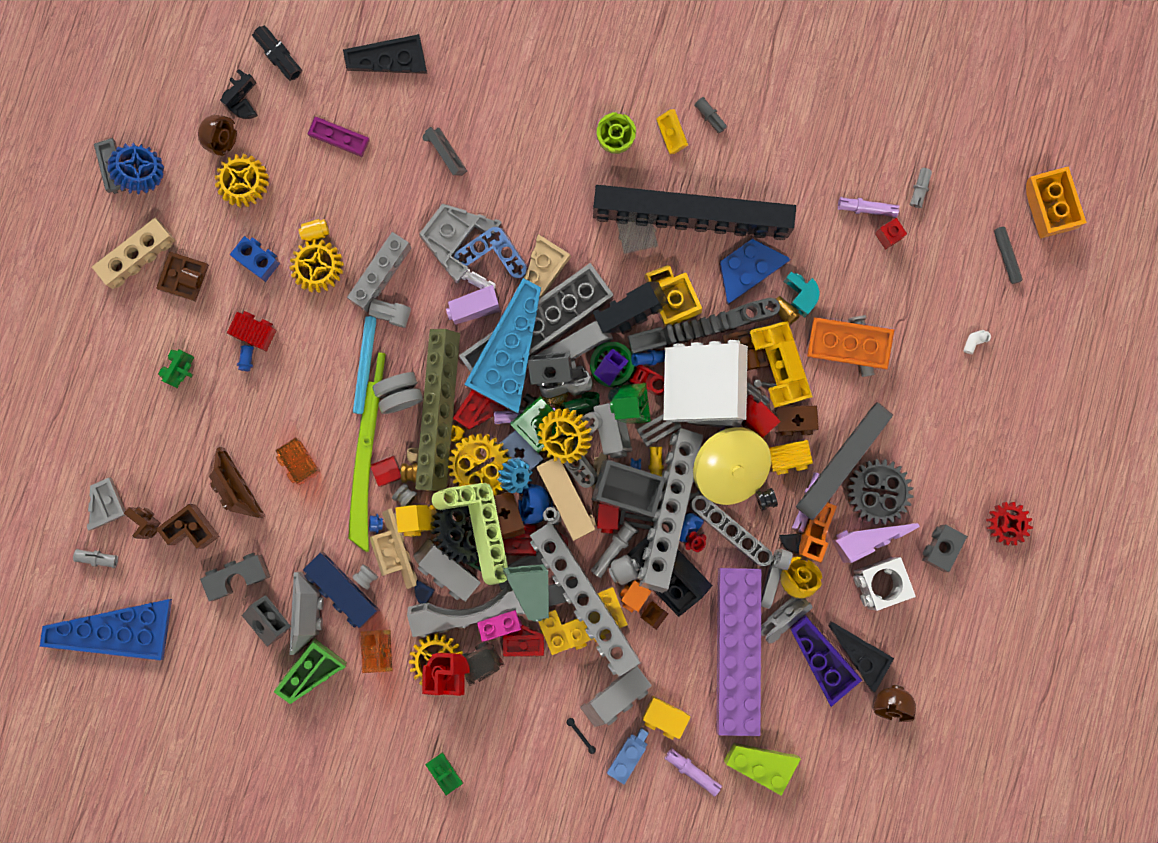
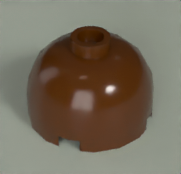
[198,115,237,156]
[873,685,916,722]

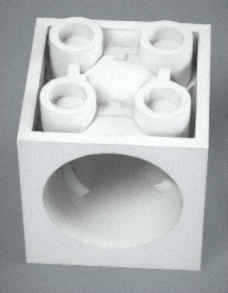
[853,557,916,611]

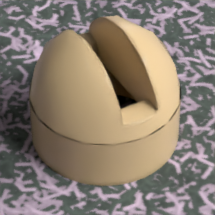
[407,448,419,464]

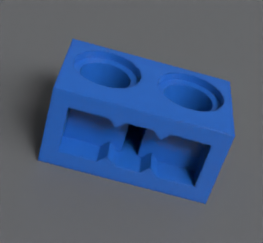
[230,236,280,282]

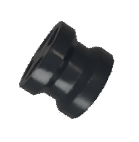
[756,488,778,511]

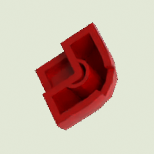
[741,394,781,438]
[422,653,470,696]

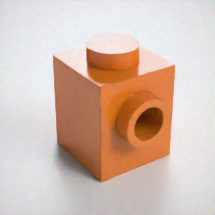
[620,580,651,613]

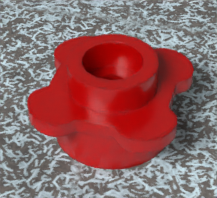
[684,531,706,553]

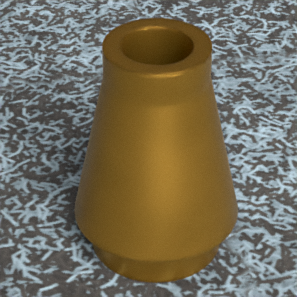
[776,296,801,326]

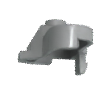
[540,360,592,398]

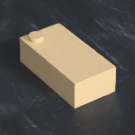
[537,458,597,541]

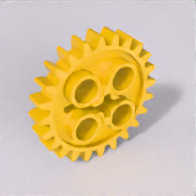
[448,433,512,496]

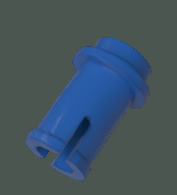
[237,345,254,372]

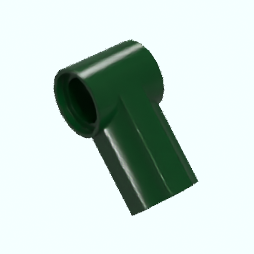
[560,391,600,416]

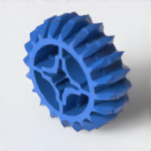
[107,142,164,195]

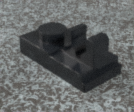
[220,69,256,111]

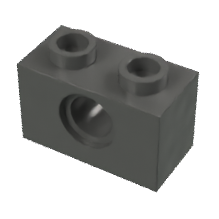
[528,352,573,386]
[922,525,968,572]
[242,595,291,647]

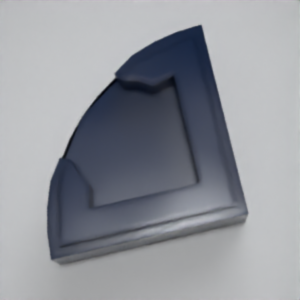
[414,580,435,604]

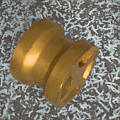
[401,463,418,483]

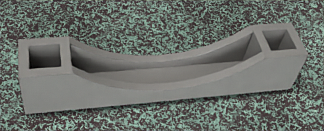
[407,584,525,637]

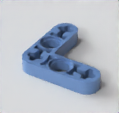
[454,227,527,278]

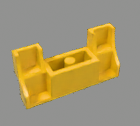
[750,321,813,408]
[538,587,628,655]

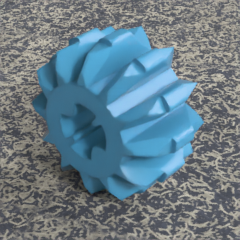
[497,458,533,493]

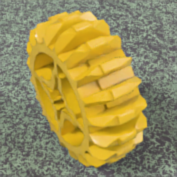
[215,154,269,208]
[289,239,344,293]
[537,408,593,464]
[409,633,463,685]

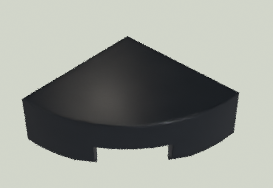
[230,98,258,119]
[779,534,801,554]

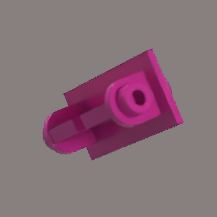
[477,610,522,642]

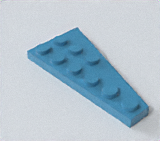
[464,278,541,414]

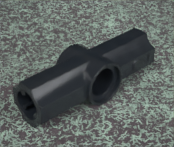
[252,25,302,81]

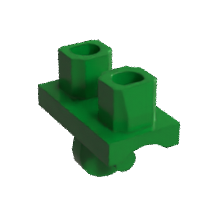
[158,349,194,388]
[425,752,464,796]

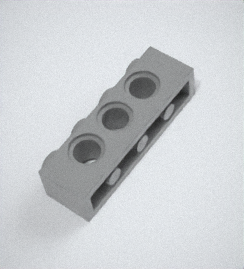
[347,232,411,312]

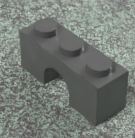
[200,553,271,602]

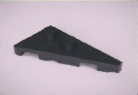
[828,621,894,692]

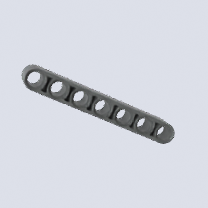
[796,402,893,520]

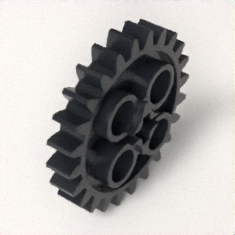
[430,506,488,564]

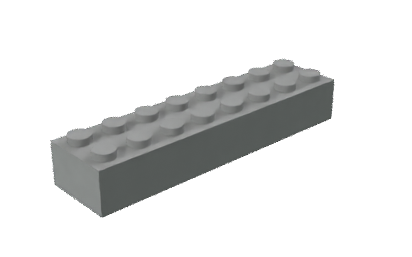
[459,263,614,373]

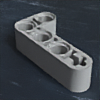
[537,321,613,373]

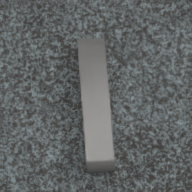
[690,495,773,566]

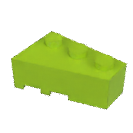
[724,743,801,796]

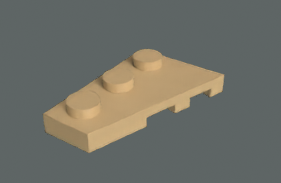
[524,234,571,299]

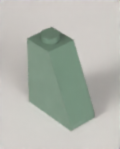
[503,564,549,622]

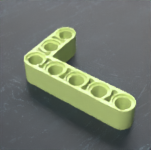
[432,483,508,585]

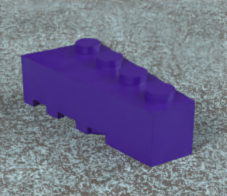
[790,615,862,707]

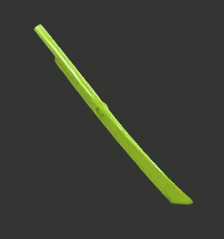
[348,353,386,552]

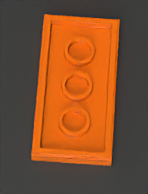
[807,317,895,370]

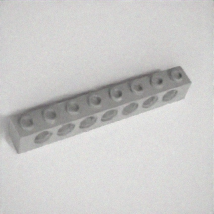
[638,428,703,593]
[530,523,641,677]

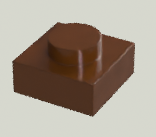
[640,601,669,630]

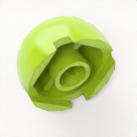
[597,112,636,154]

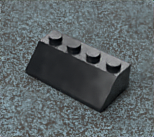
[627,534,713,617]

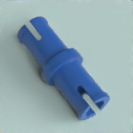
[631,349,665,366]

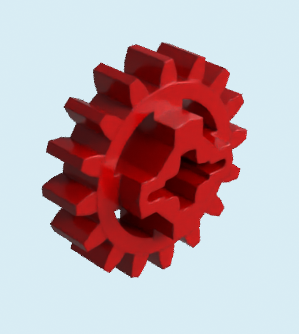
[986,502,1033,546]

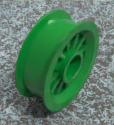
[590,342,634,387]

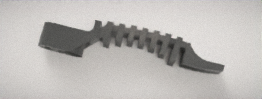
[627,298,780,354]

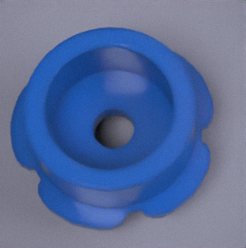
[369,514,383,534]

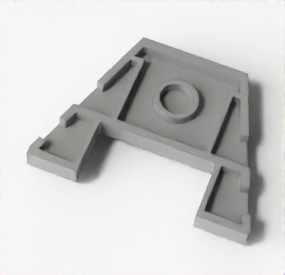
[419,204,502,284]

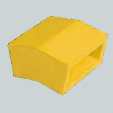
[644,265,674,284]

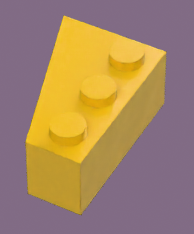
[395,505,437,537]

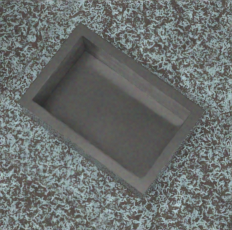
[591,460,666,518]

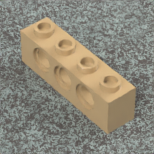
[92,218,176,289]

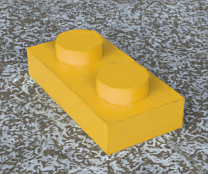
[656,109,688,154]

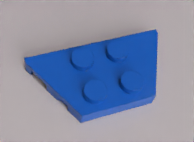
[720,239,790,305]

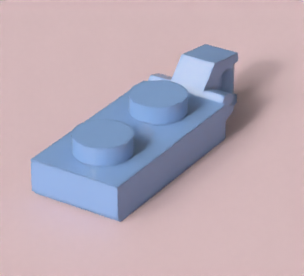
[607,727,649,784]

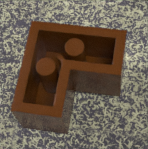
[156,504,220,549]

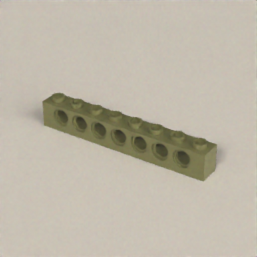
[415,329,460,492]

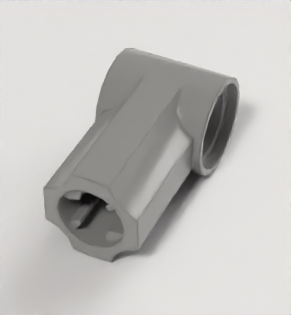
[369,299,411,328]

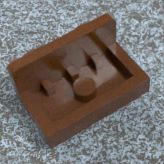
[124,507,161,539]

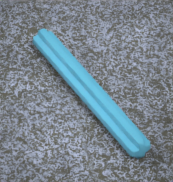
[353,316,376,414]

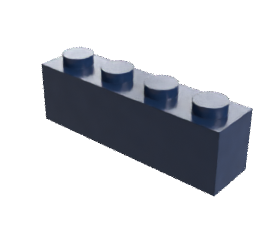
[303,552,380,628]

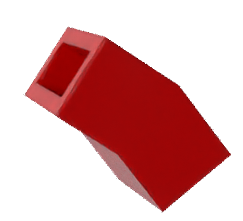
[371,456,401,487]

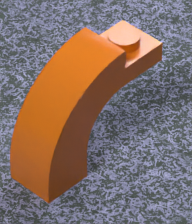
[799,502,837,563]

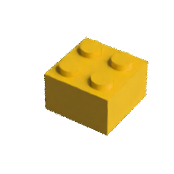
[658,272,702,327]

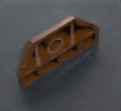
[209,447,265,518]

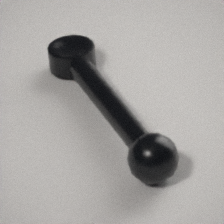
[566,718,596,754]

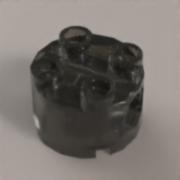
[462,641,505,686]

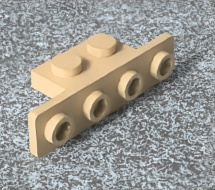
[370,509,417,589]

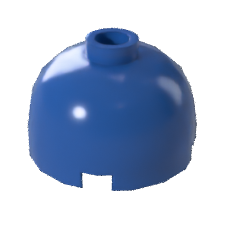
[518,484,553,524]

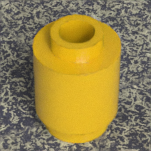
[298,219,330,242]

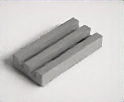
[637,414,681,447]

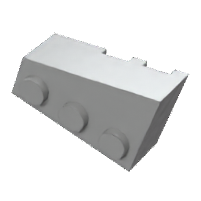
[413,538,481,601]
[580,666,652,727]

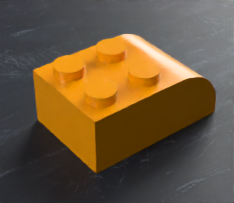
[1026,166,1087,239]

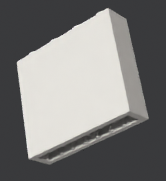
[663,340,748,422]

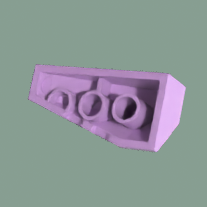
[832,523,920,563]

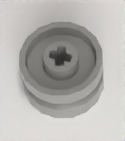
[372,372,423,414]

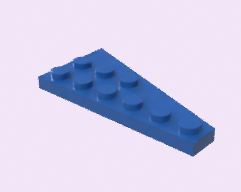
[39,599,172,660]

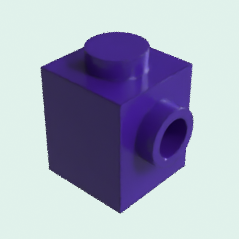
[593,349,628,386]

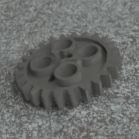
[847,459,914,525]

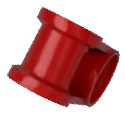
[628,365,665,396]

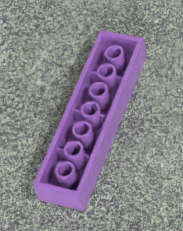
[716,568,761,736]

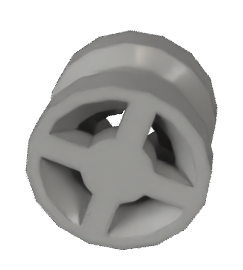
[392,483,417,507]
[352,564,378,590]

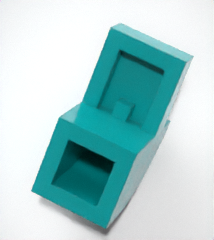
[783,272,820,318]

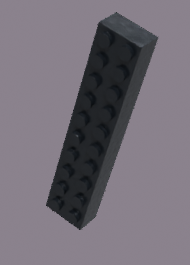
[593,185,796,240]

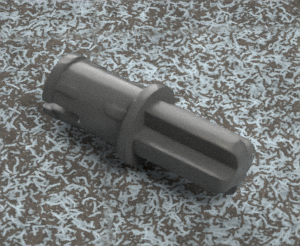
[694,97,727,133]

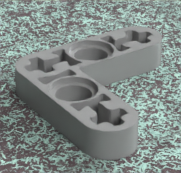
[556,412,602,488]
[761,549,793,609]

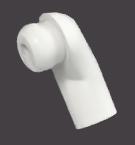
[963,330,991,354]

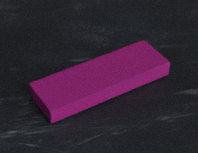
[307,116,370,157]

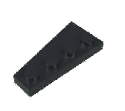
[343,34,428,74]

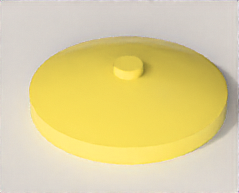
[693,427,771,505]

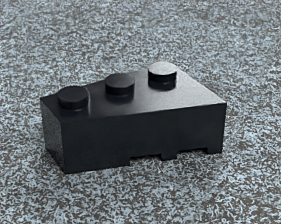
[593,282,669,334]

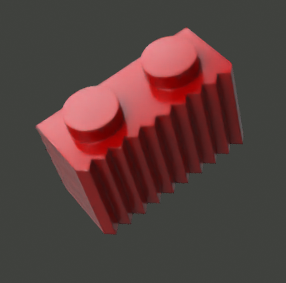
[227,311,277,352]

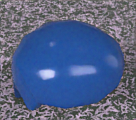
[679,513,704,542]

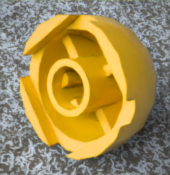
[780,557,823,599]

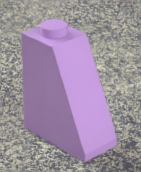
[446,285,501,324]

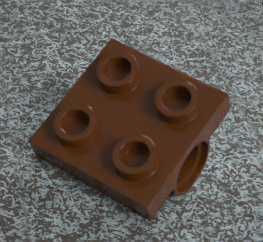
[156,251,209,302]
[722,326,770,371]

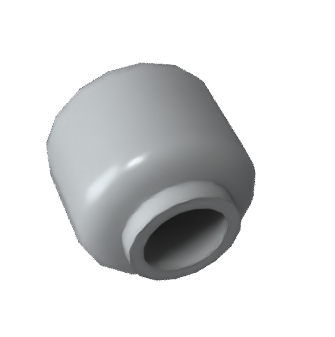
[609,555,640,585]

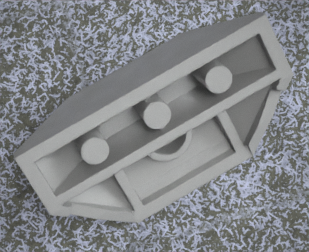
[289,572,324,655]

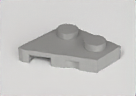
[87,478,125,531]

